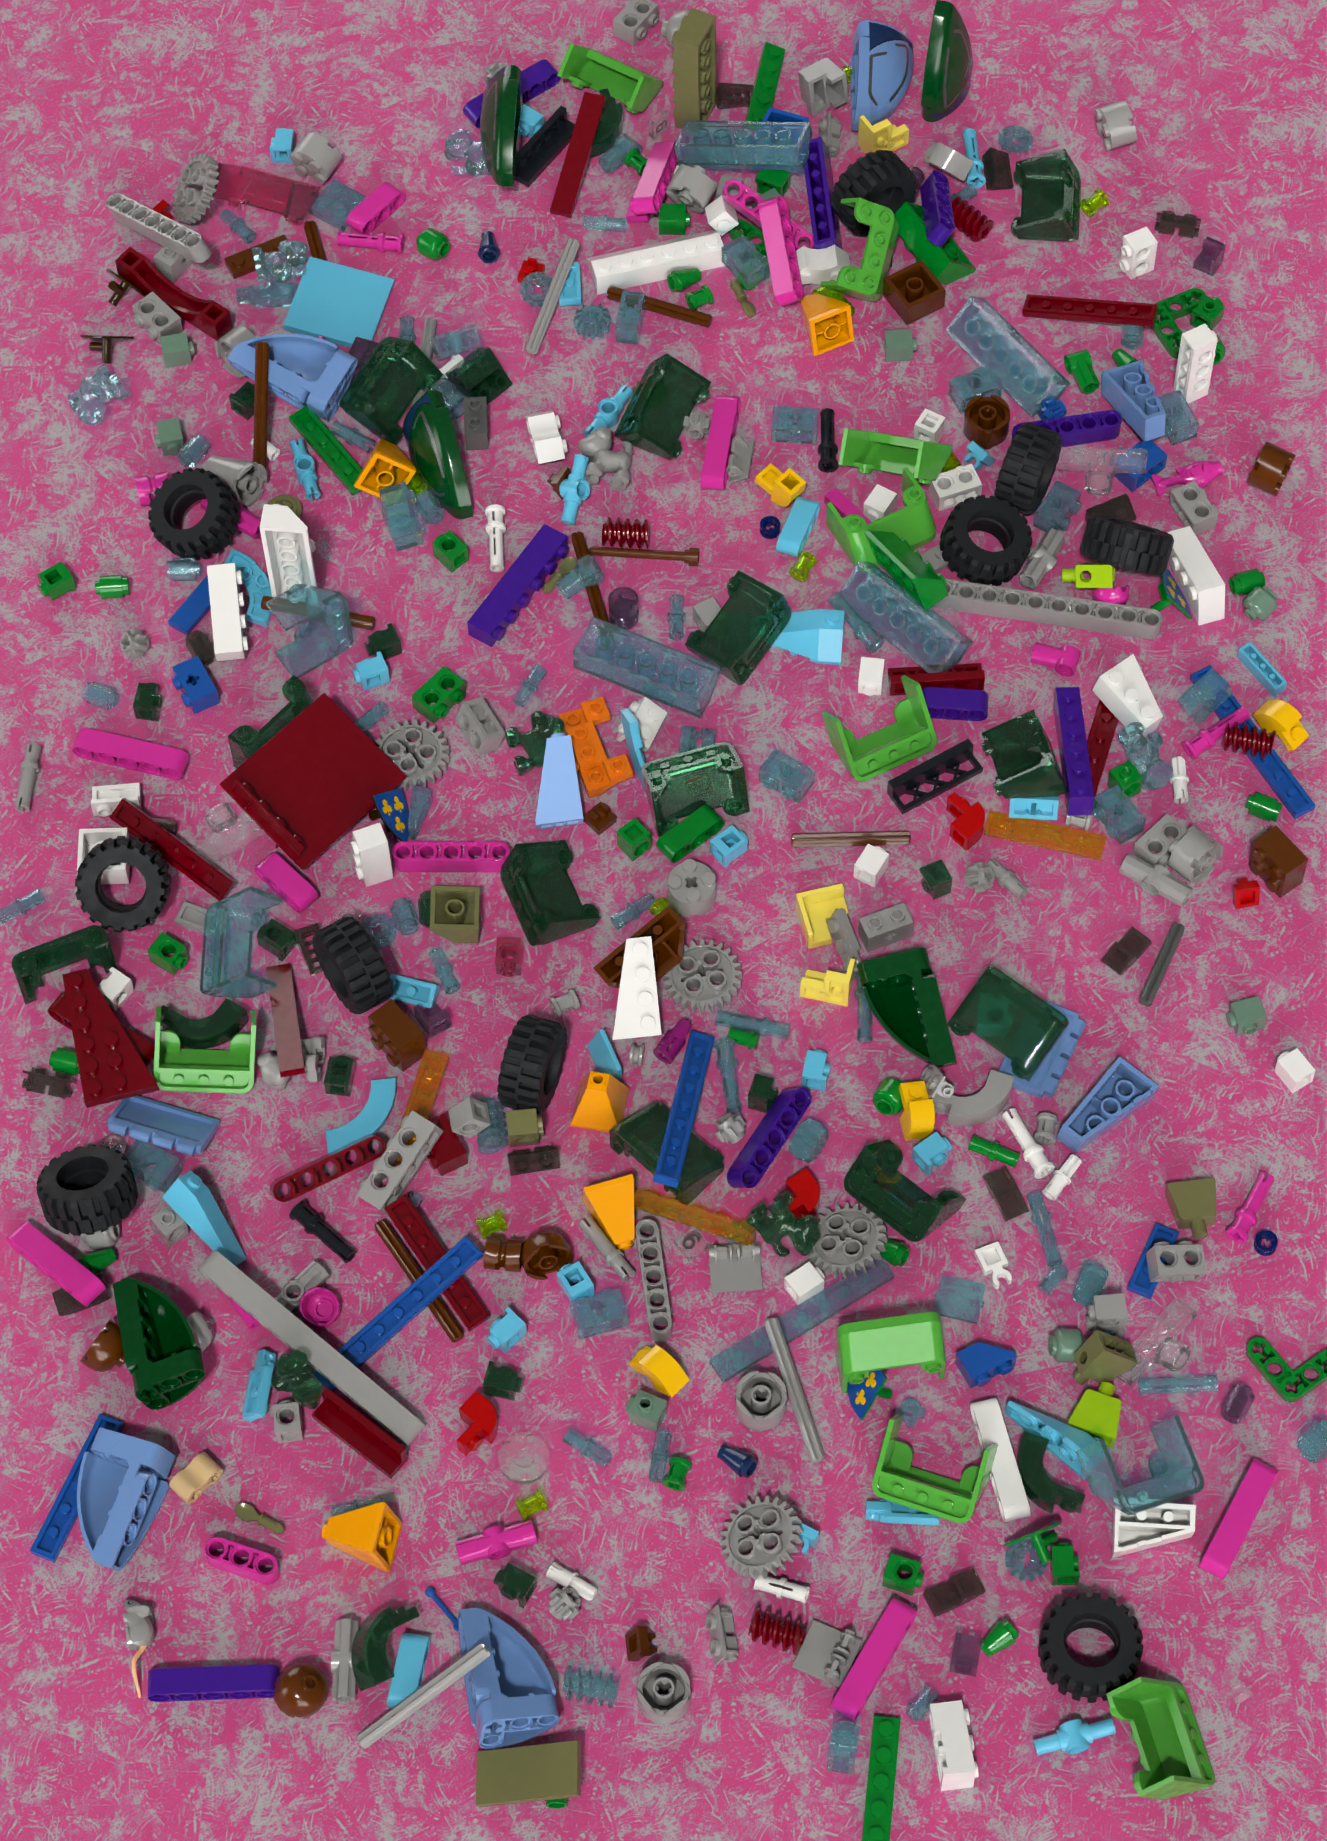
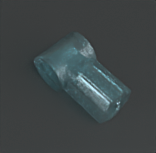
[598,133,642,174]
[556,555,604,599]

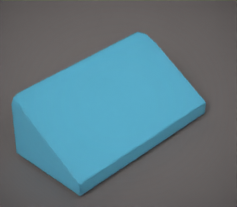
[389,974,441,1009]
[588,1029,622,1081]

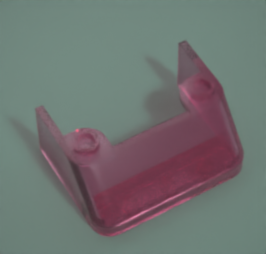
[212,163,320,224]

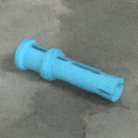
[962,128,986,189]

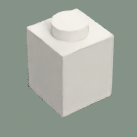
[705,195,739,236]
[863,484,897,522]
[858,657,885,696]
[853,844,889,888]
[1274,1048,1315,1094]
[784,1262,825,1307]

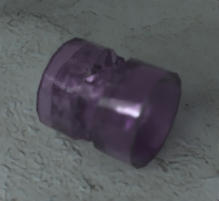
[608,587,639,630]

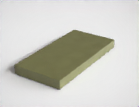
[476,1740,581,1808]

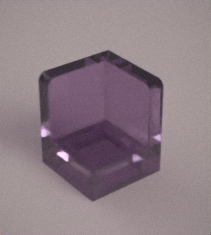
[1193,236,1226,276]
[414,1004,451,1039]
[949,1633,983,1677]

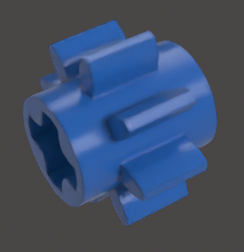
[1038,397,1067,420]

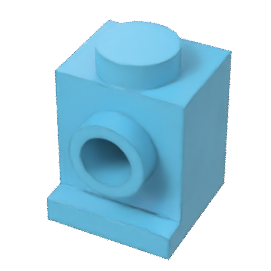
[520,104,544,139]
[269,128,295,163]
[352,651,390,691]
[710,825,748,868]
[801,1050,831,1092]
[912,1132,952,1177]
[557,1261,595,1307]
[486,1307,527,1354]

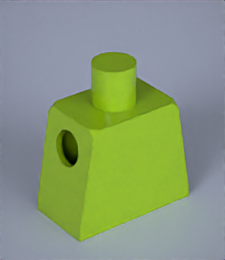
[1062,561,1115,588]
[1068,1382,1122,1448]

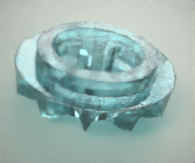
[998,126,1033,155]
[520,272,552,307]
[359,912,396,948]
[1005,1540,1048,1581]

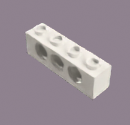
[1173,324,1218,405]

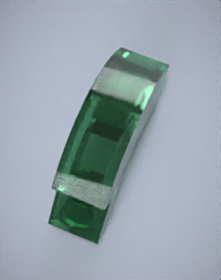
[589,88,623,158]
[161,998,249,1049]
[1017,1431,1086,1514]
[351,1605,419,1691]

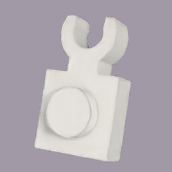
[974,1241,1012,1289]

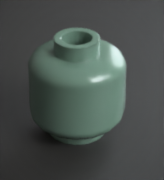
[1243,586,1278,621]
[1048,1329,1087,1363]

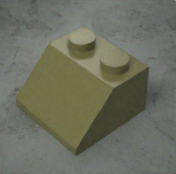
[430,886,480,943]

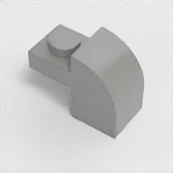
[923,142,974,181]

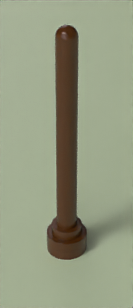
[589,546,700,566]

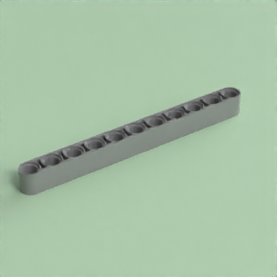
[909,579,1163,639]
[198,1250,425,1446]

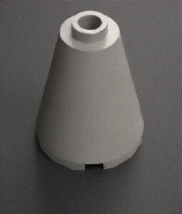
[204,455,267,506]

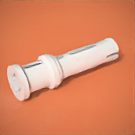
[485,504,506,572]
[1002,1108,1055,1179]

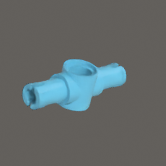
[583,385,634,437]
[290,438,321,500]
[559,454,590,525]
[1033,1718,1116,1756]

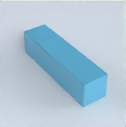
[1237,642,1287,697]

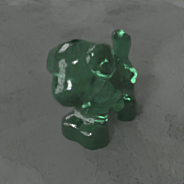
[505,710,565,776]
[745,1190,821,1257]
[271,1350,323,1409]

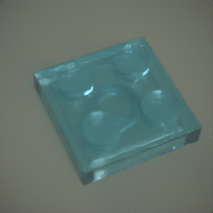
[308,179,366,232]

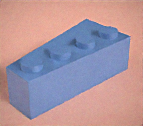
[1101,360,1166,442]
[1056,1056,1160,1153]

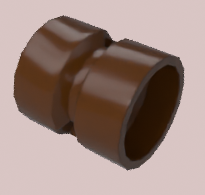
[484,1236,524,1273]

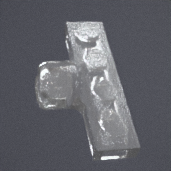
[1056,447,1148,496]
[191,802,266,864]
[1117,1298,1197,1386]

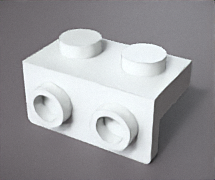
[616,697,668,752]
[91,783,141,817]

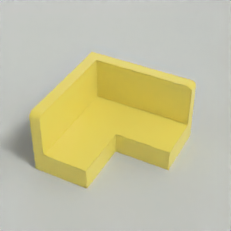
[858,115,909,154]
[796,884,849,949]
[800,958,855,1007]

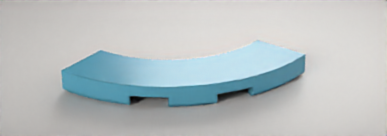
[224,549,273,627]
[620,708,661,806]
[326,1078,396,1154]

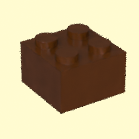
[883,260,946,325]
[1248,826,1308,898]
[368,999,426,1072]

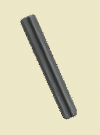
[1139,922,1185,1007]

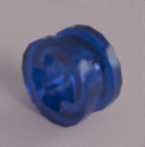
[760,516,780,539]
[1254,1230,1278,1256]

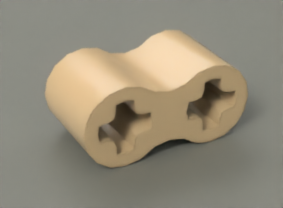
[169,1452,223,1505]

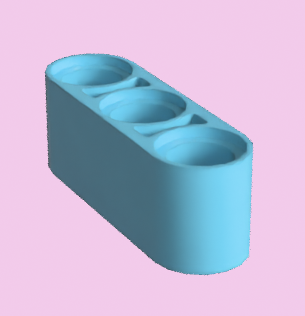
[776,496,821,558]
[387,1632,430,1708]

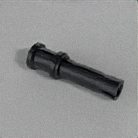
[818,408,838,473]
[289,1200,357,1263]

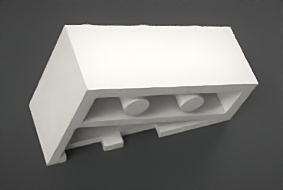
[1092,654,1163,742]
[350,823,393,887]
[1111,1500,1196,1558]
[928,1700,979,1791]

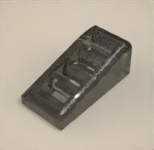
[716,83,753,109]
[294,923,323,976]

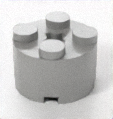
[1094,100,1137,151]
[290,132,341,185]
[666,164,718,213]
[214,324,260,378]
[1168,825,1223,884]
[667,859,716,917]
[735,1371,787,1433]
[637,1662,691,1725]

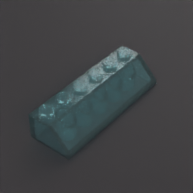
[674,121,811,171]
[945,296,1071,417]
[835,561,973,673]
[573,617,721,718]

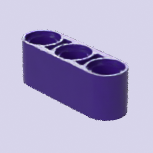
[922,687,989,721]

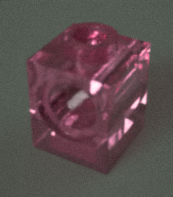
[495,937,523,977]

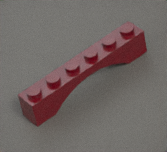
[115,247,233,341]

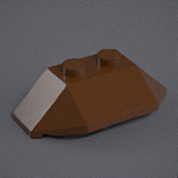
[593,906,685,988]

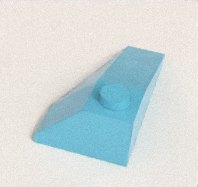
[749,609,845,665]
[162,1171,247,1267]
[1005,1401,1107,1481]

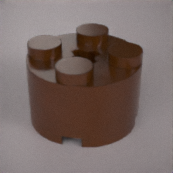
[963,395,1010,450]
[1247,442,1296,496]

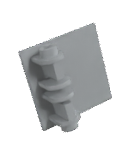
[708,1242,763,1293]
[792,1620,863,1688]

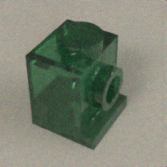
[229,381,255,420]
[364,623,402,660]
[133,682,163,722]
[919,860,952,900]
[257,918,297,962]
[324,1055,355,1097]
[748,1073,779,1113]
[483,1361,524,1401]
[493,1563,537,1609]

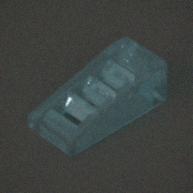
[408,785,432,840]

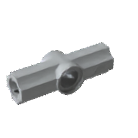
[1019,528,1065,589]
[1119,853,1193,907]
[275,1260,330,1314]
[331,1618,360,1704]

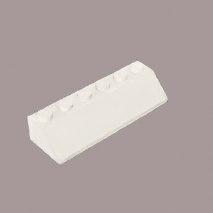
[586,230,725,295]
[260,504,320,606]

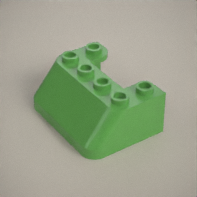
[820,198,899,302]
[1106,1677,1215,1800]

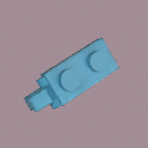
[559,262,582,306]
[242,1349,276,1422]
[865,1499,939,1525]

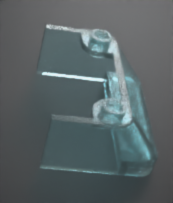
[266,583,353,680]
[200,886,282,998]
[1076,1415,1204,1515]

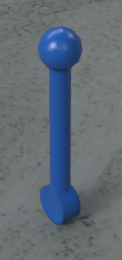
[425,1587,459,1631]

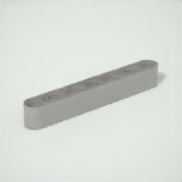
[105,193,211,263]

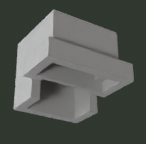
[798,57,849,117]

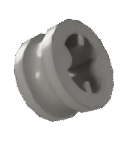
[629,1044,644,1067]

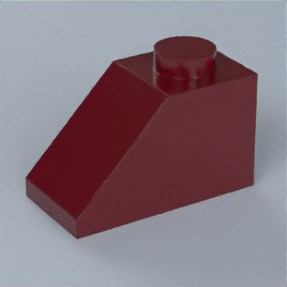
[427,1113,468,1176]

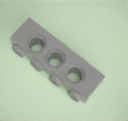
[357,1110,443,1215]

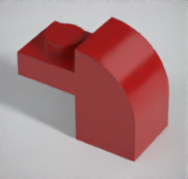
[946,792,985,851]
[776,1168,820,1227]
[457,1390,498,1456]

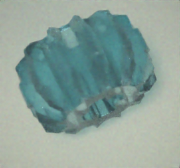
[574,302,612,341]
[789,1118,828,1163]
[1072,1263,1108,1307]
[1297,1419,1327,1463]

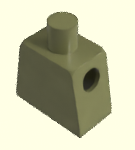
[1165,1177,1216,1239]
[1073,1330,1138,1385]

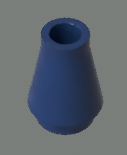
[478,231,500,263]
[717,1444,758,1478]

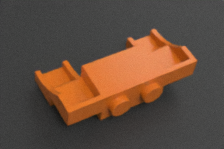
[558,696,633,799]

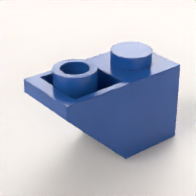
[955,1342,1017,1388]

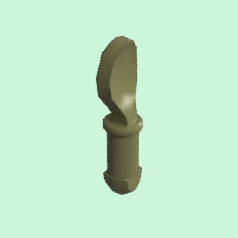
[730,279,756,318]
[542,556,576,594]
[234,1503,285,1534]

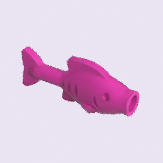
[1151,461,1223,497]

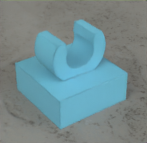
[964,441,995,471]
[798,1523,820,1555]

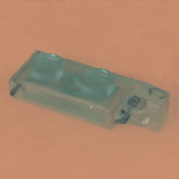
[236,283,298,308]

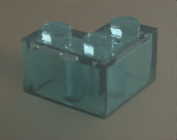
[379,482,425,552]

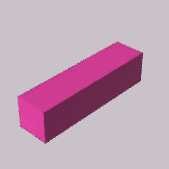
[824,488,871,524]

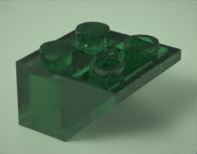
[445,347,513,404]

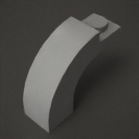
[928,1070,1015,1126]

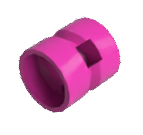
[135,472,168,506]

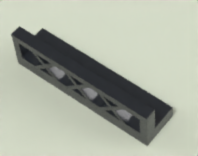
[514,106,575,188]
[887,739,983,814]

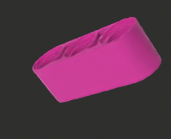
[346,182,405,234]
[254,852,319,913]
[204,1537,280,1585]

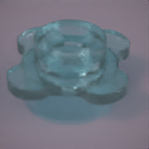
[895,1398,926,1428]

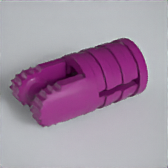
[653,1018,691,1064]

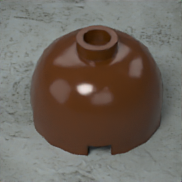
[521,1230,573,1280]
[80,1320,125,1372]
[273,1663,329,1719]

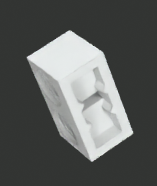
[1119,226,1158,280]
[928,464,982,511]

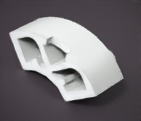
[796,244,850,285]
[525,411,568,464]

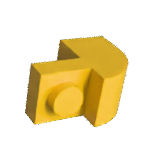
[755,463,806,507]
[1253,699,1309,751]
[898,1081,935,1141]
[629,1345,690,1397]

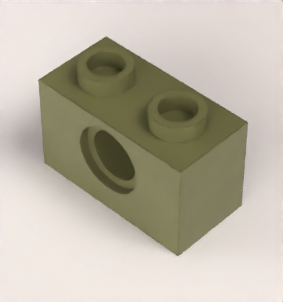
[506,1108,544,1147]

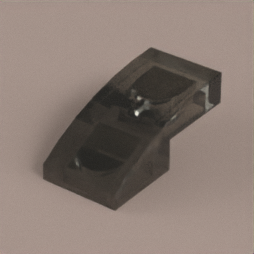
[1101,926,1152,975]
[982,1166,1029,1222]
[52,1273,112,1316]
[923,1568,986,1617]

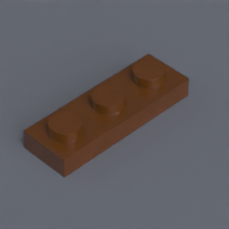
[224,235,294,279]

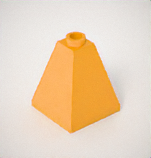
[800,293,854,357]
[354,438,416,505]
[570,1071,629,1134]
[582,1174,635,1251]
[322,1502,403,1572]

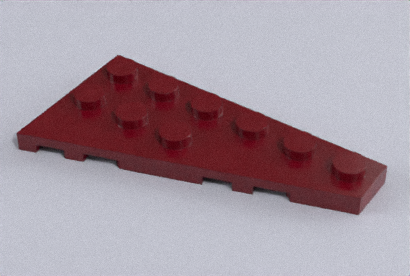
[62,969,160,1108]

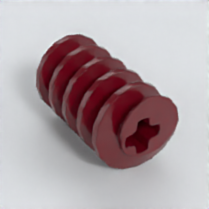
[951,196,994,242]
[602,517,650,549]
[1223,722,1276,759]
[748,1607,807,1655]

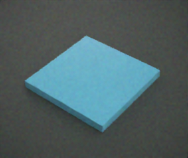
[283,256,395,353]

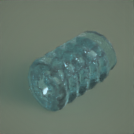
[477,1098,509,1154]
[562,1665,621,1708]

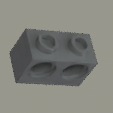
[464,397,489,450]

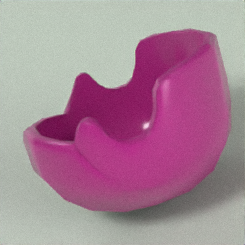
[1093,585,1130,605]
[299,1287,340,1327]

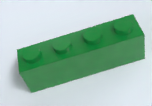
[894,201,976,285]
[864,530,948,611]

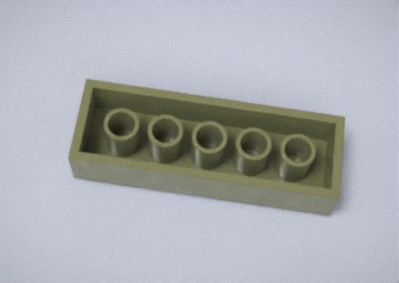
[672,8,716,135]

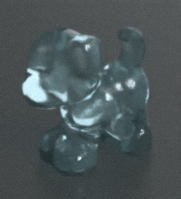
[444,129,491,176]
[252,240,307,289]
[68,365,128,426]
[1118,722,1173,790]

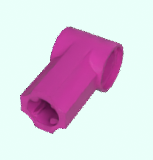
[1030,642,1081,677]

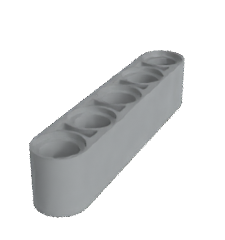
[635,1219,672,1343]

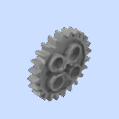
[171,153,219,225]
[375,719,449,791]
[663,939,742,1014]
[805,1203,888,1279]
[719,1495,804,1580]

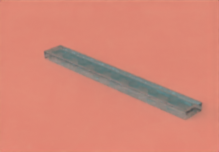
[710,1259,894,1383]

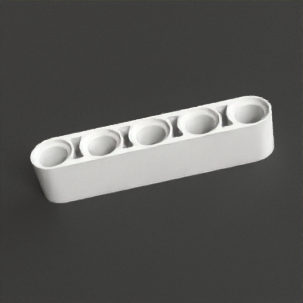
[970,1398,1030,1522]

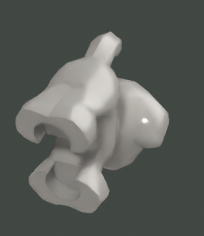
[578,426,633,491]
[257,1036,326,1089]

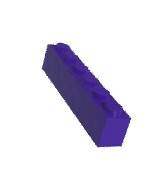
[801,137,843,250]
[467,524,569,647]
[1053,687,1094,816]

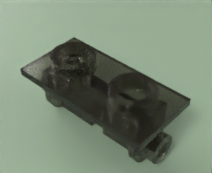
[1155,211,1201,238]
[22,1067,77,1099]
[507,1144,560,1176]

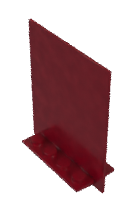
[220,693,407,870]

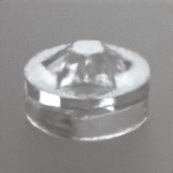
[100,1134,126,1153]

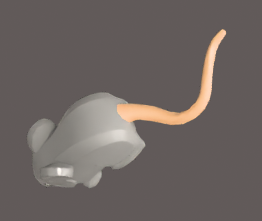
[123,1599,155,1698]

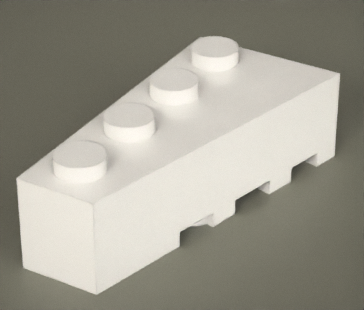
[1167,526,1225,626]
[207,563,248,661]
[612,936,662,1040]

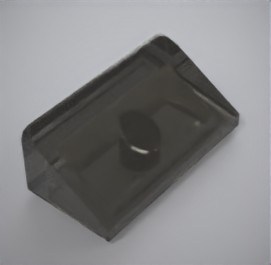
[982,147,1014,190]
[1085,494,1137,522]

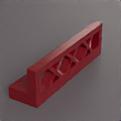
[888,663,985,696]
[312,1388,408,1479]

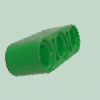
[656,804,724,863]

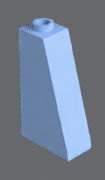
[535,733,584,830]

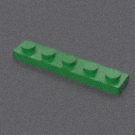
[744,42,785,131]
[289,406,362,496]
[862,1716,901,1841]

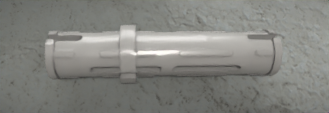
[14,743,41,813]
[579,1215,636,1282]

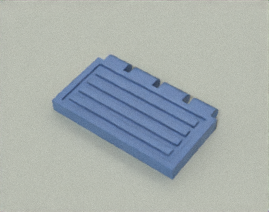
[998,996,1086,1099]
[107,1096,220,1156]

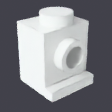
[914,408,945,442]
[98,967,134,1012]

